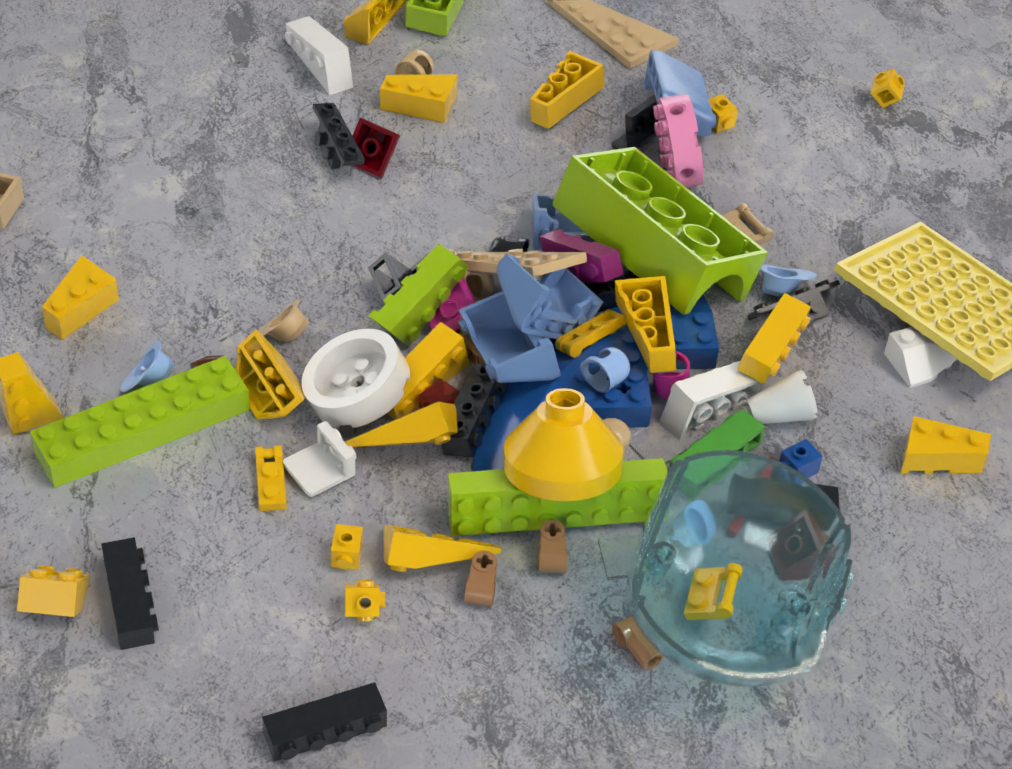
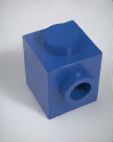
[778,439,823,481]

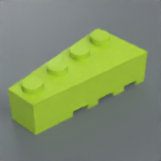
[368,243,469,347]

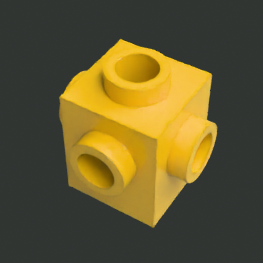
[870,68,905,108]
[345,579,385,621]

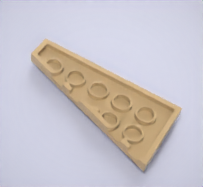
[546,0,679,69]
[448,249,587,277]

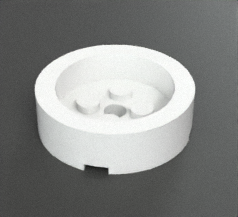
[301,329,410,428]

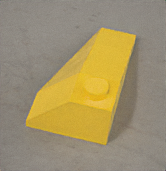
[345,402,458,448]

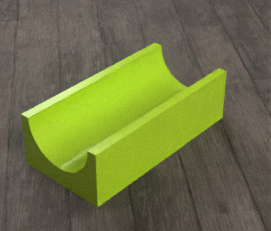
[552,147,768,315]

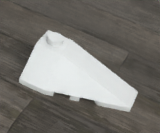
[884,327,958,388]

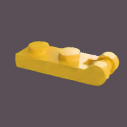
[555,309,626,358]
[255,445,287,511]

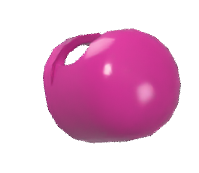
[653,351,690,400]

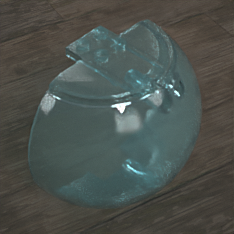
[625,450,854,687]

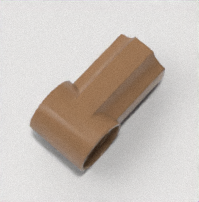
[612,613,665,670]

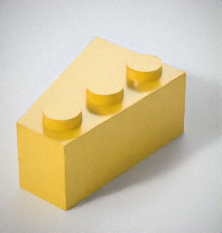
[380,74,458,123]
[42,255,119,340]
[0,352,64,435]
[900,416,991,474]

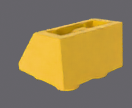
[17,565,90,617]

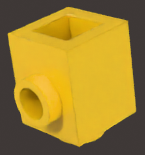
[709,94,738,133]
[331,524,363,570]

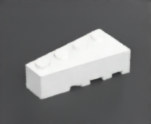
[285,16,353,95]
[659,361,764,441]

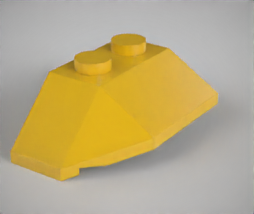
[236,329,305,420]

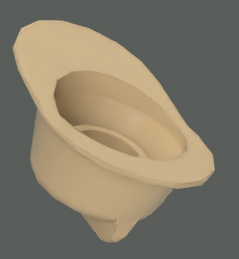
[258,299,309,342]

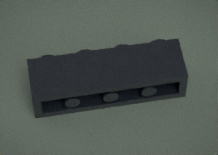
[101,537,159,650]
[262,682,387,762]

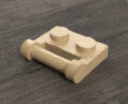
[722,203,775,246]

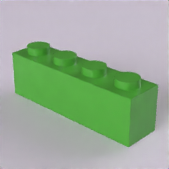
[669,409,765,497]

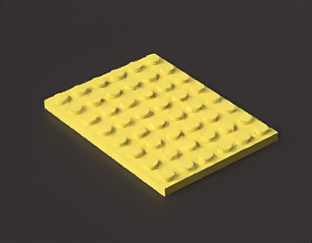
[834,222,1012,381]

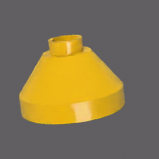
[503,388,623,501]

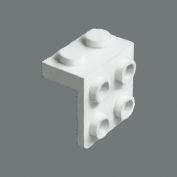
[283,421,357,497]

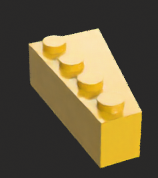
[530,50,604,129]
[615,276,676,373]
[737,293,811,384]
[387,322,470,420]

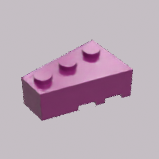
[540,229,623,283]

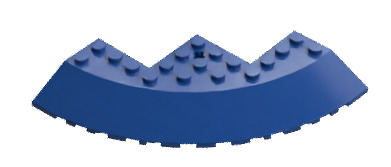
[473,294,719,471]

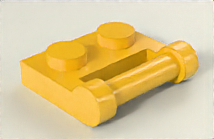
[683,563,743,620]

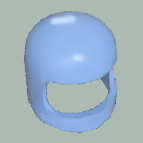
[580,347,630,393]

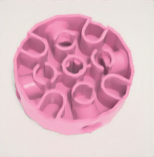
[653,94,703,188]

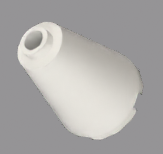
[742,370,818,424]

